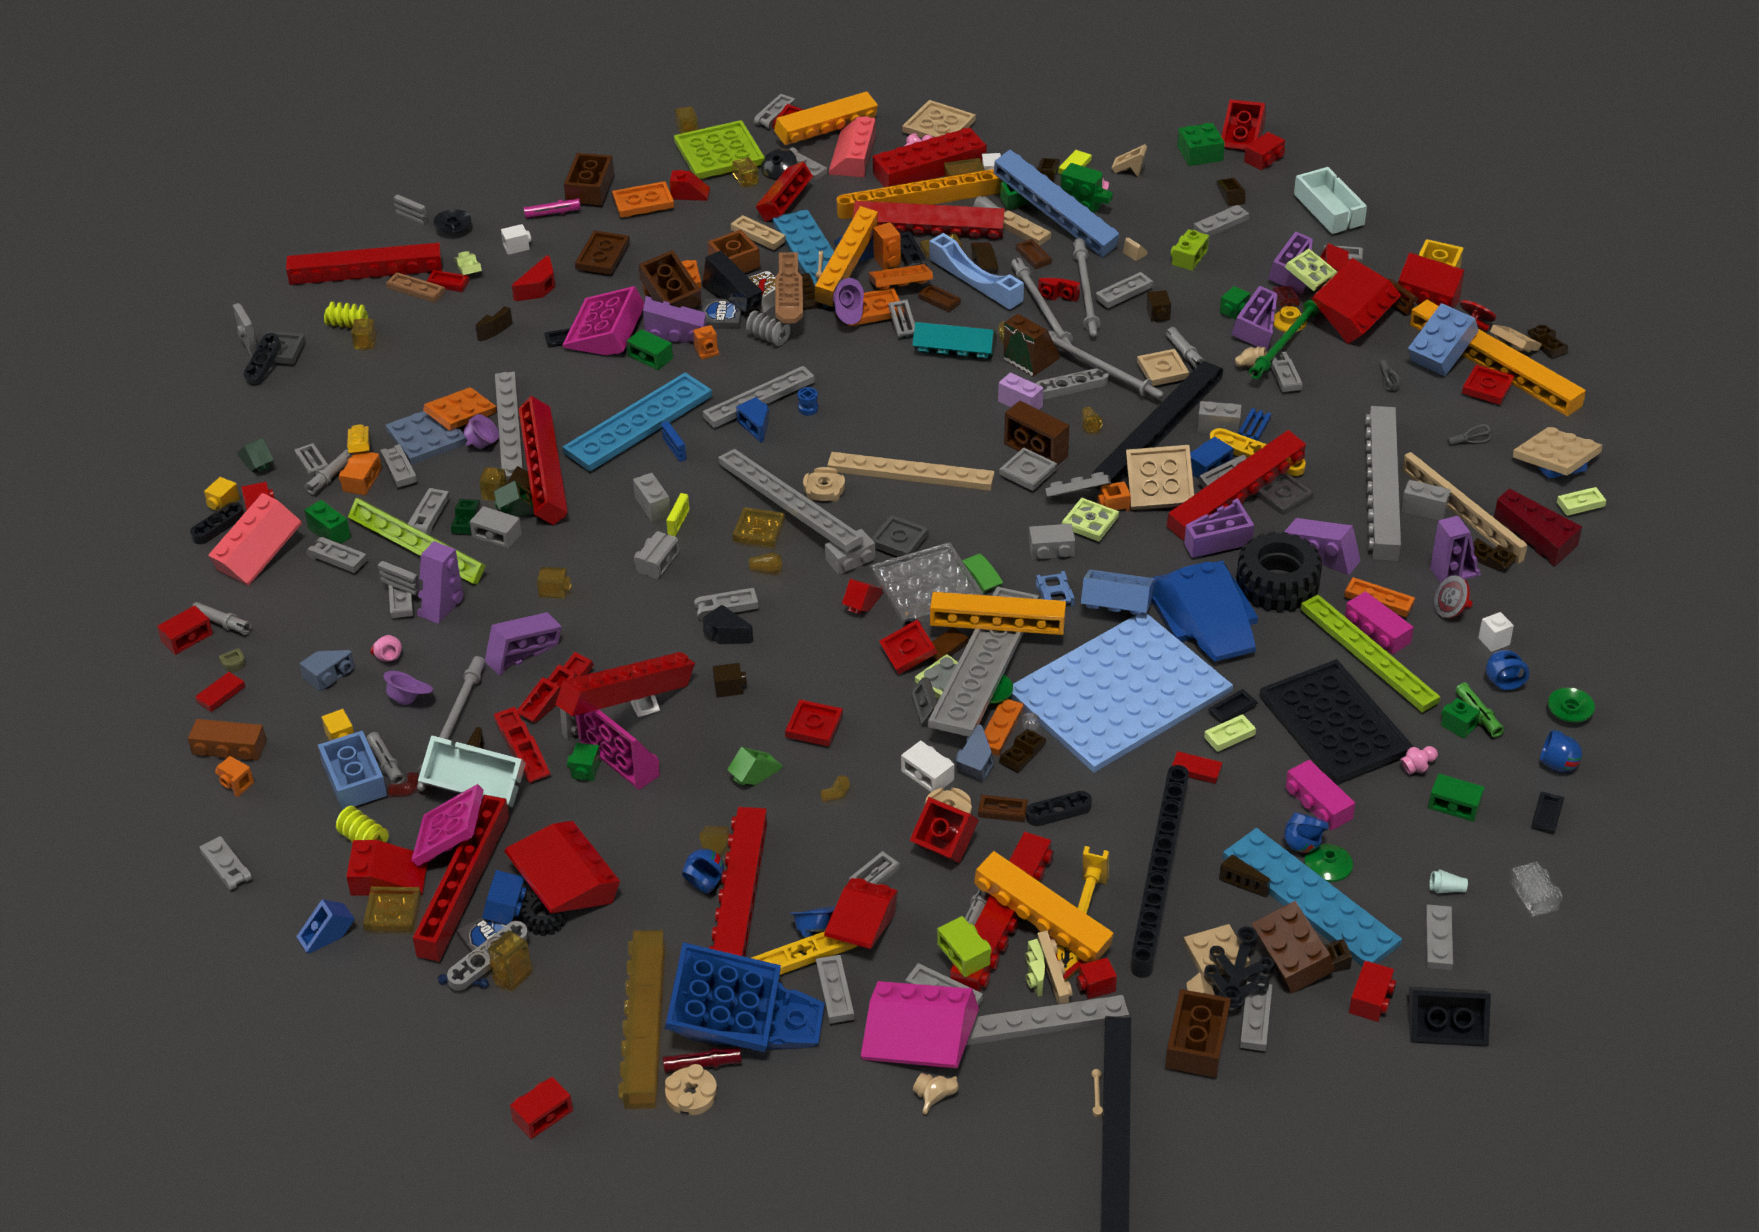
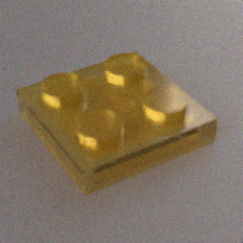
[732,507,785,547]
[363,886,421,931]

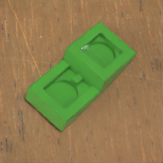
[961,553,1003,594]

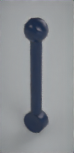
[438,974,489,988]

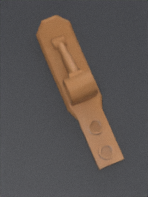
[775,252,803,323]

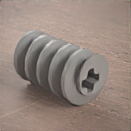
[746,310,790,346]

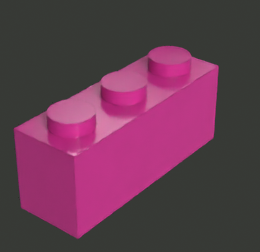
[1345,591,1414,655]
[1286,759,1356,831]

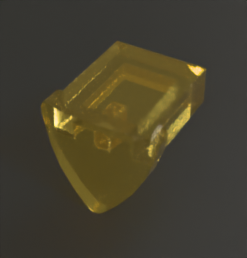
[699,826,729,854]

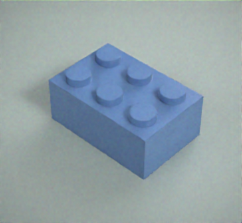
[1408,303,1478,376]
[1081,569,1154,615]
[318,730,387,810]

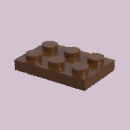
[575,230,630,275]

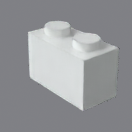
[901,740,954,792]

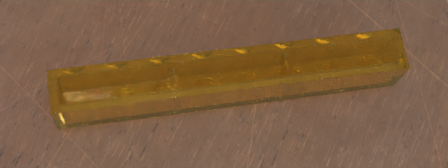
[618,930,665,1109]

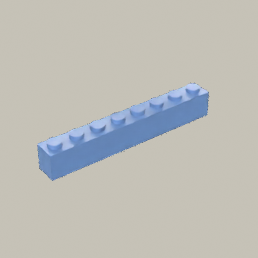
[994,150,1119,258]

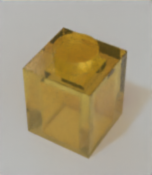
[675,106,698,134]
[732,157,759,188]
[351,319,377,349]
[479,467,507,501]
[537,567,571,599]

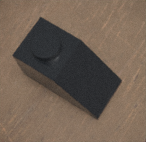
[703,605,753,644]

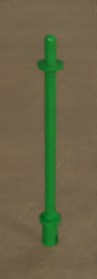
[1249,300,1320,379]

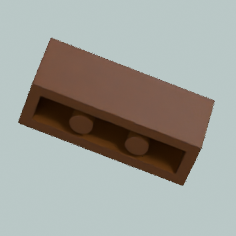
[188,719,267,761]

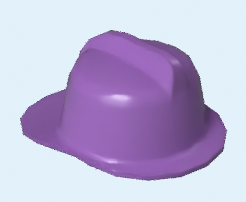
[833,278,864,324]
[463,414,499,449]
[383,671,433,705]

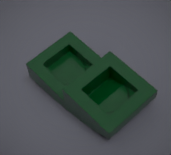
[451,499,480,534]

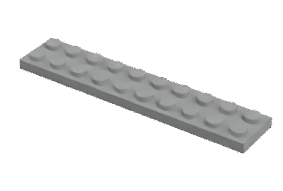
[928,587,1039,737]

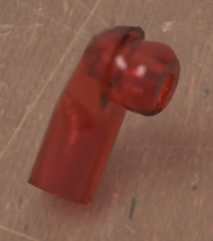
[388,772,419,796]

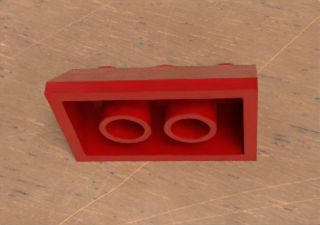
[1397,253,1465,308]

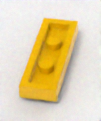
[347,424,370,453]

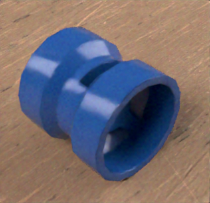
[797,387,818,416]

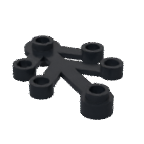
[1204,926,1274,1008]

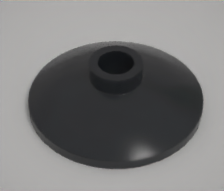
[761,148,797,180]
[434,209,471,233]

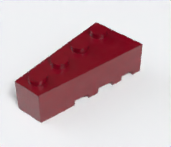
[1494,488,1582,567]

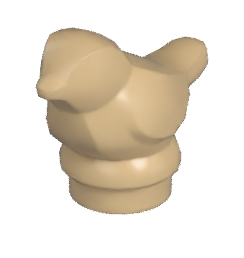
[1235,346,1267,368]
[913,1073,959,1115]

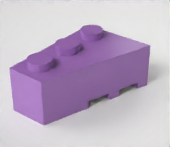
[1268,231,1313,295]
[1231,286,1277,350]
[643,296,707,343]
[1184,498,1254,558]
[1430,516,1481,583]
[1284,518,1361,576]
[417,541,464,624]
[485,612,562,676]

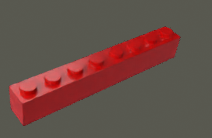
[853,201,1005,239]
[286,242,442,285]
[519,396,567,525]
[1166,430,1306,541]
[555,652,695,716]
[413,794,509,962]
[709,807,767,957]
[950,831,1054,992]

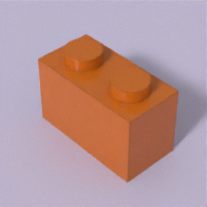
[873,222,901,270]
[339,451,382,496]

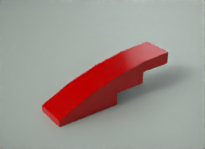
[517,652,594,723]
[494,706,551,783]

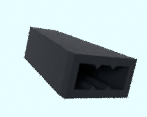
[702,250,763,312]

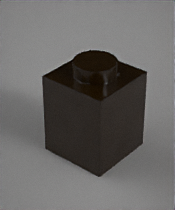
[1146,290,1171,322]
[713,663,747,698]

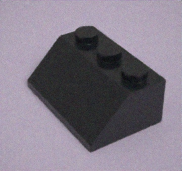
[1408,986,1491,1045]

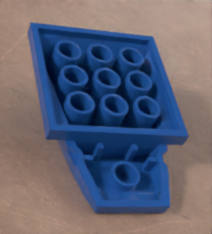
[1152,560,1258,662]
[664,942,825,1052]

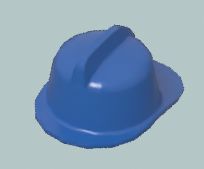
[789,906,836,938]

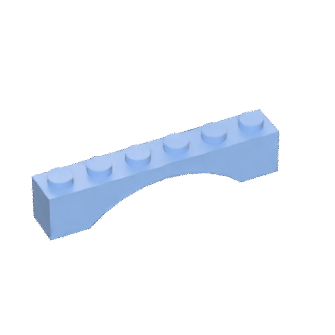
[929,233,1024,310]

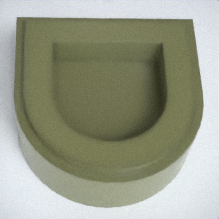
[218,648,245,672]

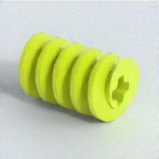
[324,301,368,329]
[336,806,389,842]

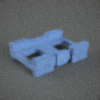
[1035,571,1075,606]

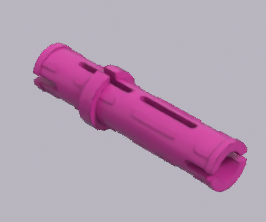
[524,198,581,219]

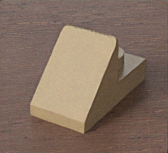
[1111,144,1147,177]

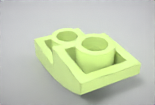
[454,251,482,275]
[1025,939,1045,997]

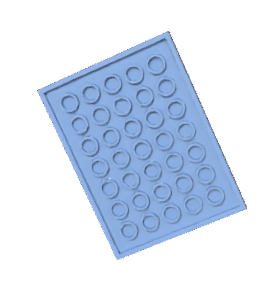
[1010,612,1233,773]

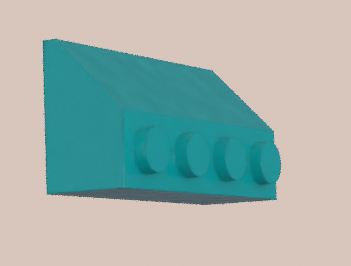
[912,322,997,358]

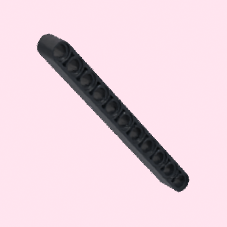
[1090,361,1223,490]
[1131,765,1189,978]
[1101,1016,1131,1232]

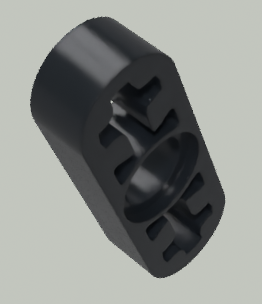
[244,333,282,386]
[190,502,244,544]
[1026,791,1092,826]

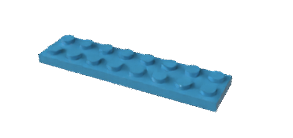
[773,210,851,308]
[562,372,712,472]
[1223,828,1402,967]

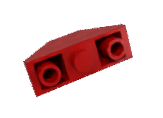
[512,255,555,301]

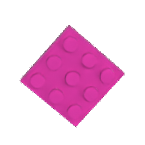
[412,784,484,866]

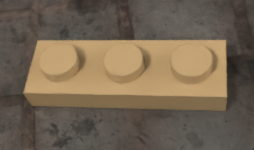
[1004,210,1051,246]
[731,215,786,250]
[1038,931,1072,1004]

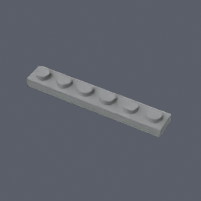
[703,366,815,428]

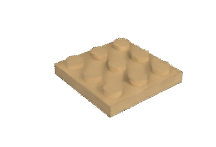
[902,100,976,138]
[1513,427,1602,476]
[1126,445,1194,510]

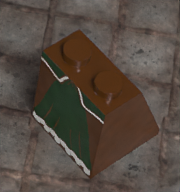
[1004,313,1060,377]

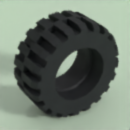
[1236,532,1322,612]

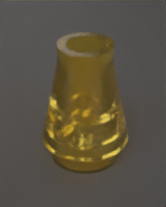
[1082,406,1103,433]
[749,552,782,573]

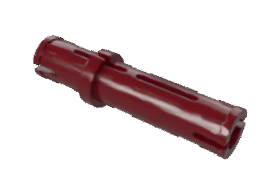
[663,1047,742,1073]

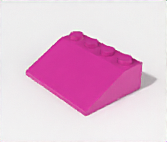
[563,286,644,355]
[576,710,660,790]
[861,981,979,1068]

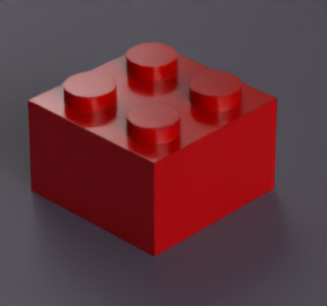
[909,797,979,864]

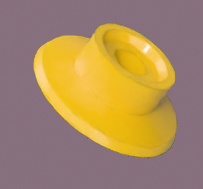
[1273,306,1307,332]

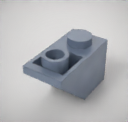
[299,650,355,691]
[956,724,994,782]

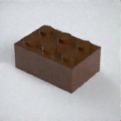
[564,153,614,206]
[639,250,701,309]
[1004,401,1070,466]
[1251,901,1335,994]
[1165,989,1231,1078]

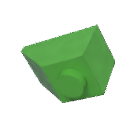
[727,746,783,786]

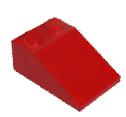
[1221,99,1267,151]
[346,840,428,896]
[824,878,898,949]

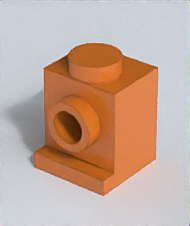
[693,325,719,360]
[1097,481,1131,511]
[215,756,254,797]

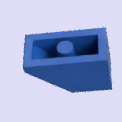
[736,397,769,443]
[296,899,355,953]

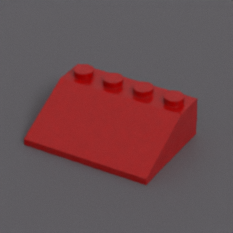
[1311,258,1401,344]
[504,821,620,913]

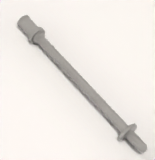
[1073,238,1101,337]
[1011,258,1073,353]
[1048,331,1164,399]
[417,656,486,791]

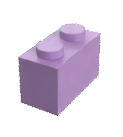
[998,373,1043,410]

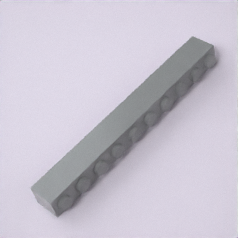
[1365,406,1401,561]

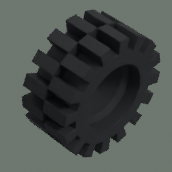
[521,892,567,936]

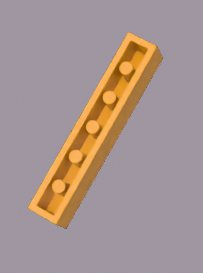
[774,91,878,145]
[815,206,878,307]
[930,592,1066,635]
[974,851,1114,962]

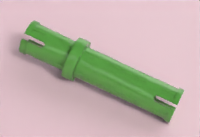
[1455,682,1505,738]

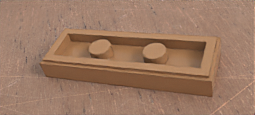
[386,272,445,303]

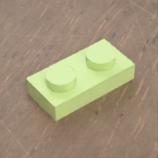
[1557,487,1606,516]
[1204,714,1256,752]

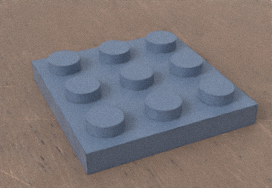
[386,411,467,465]

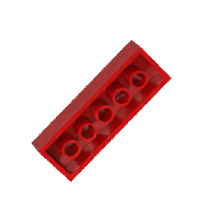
[872,127,987,187]

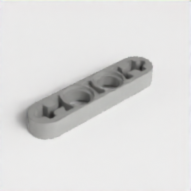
[1035,368,1109,400]
[447,921,527,991]

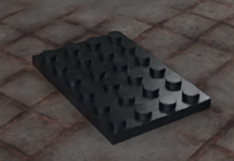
[1259,659,1414,784]

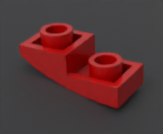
[1038,278,1080,302]

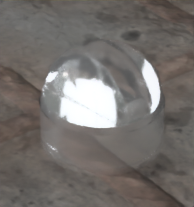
[1022,712,1040,731]

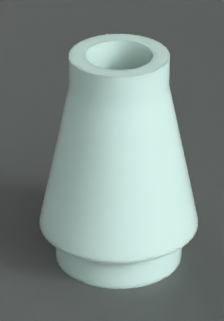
[1429,869,1468,894]

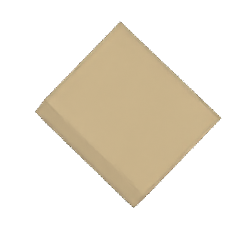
[1123,238,1148,261]
[1186,973,1214,995]

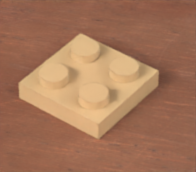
[1490,324,1542,352]
[1137,349,1189,386]
[1183,924,1250,975]

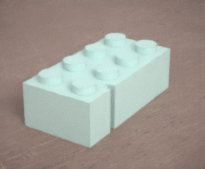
[1294,167,1367,234]
[418,735,526,808]

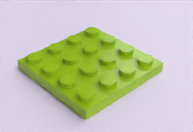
[674,120,765,179]

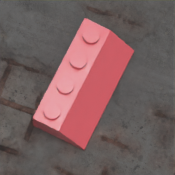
[829,116,876,177]
[208,493,302,586]

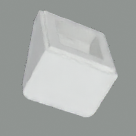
[631,695,660,718]

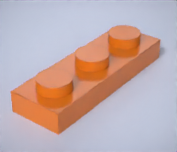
[1344,577,1415,617]
[984,699,1024,756]

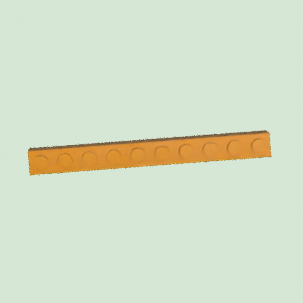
[1410,300,1586,417]

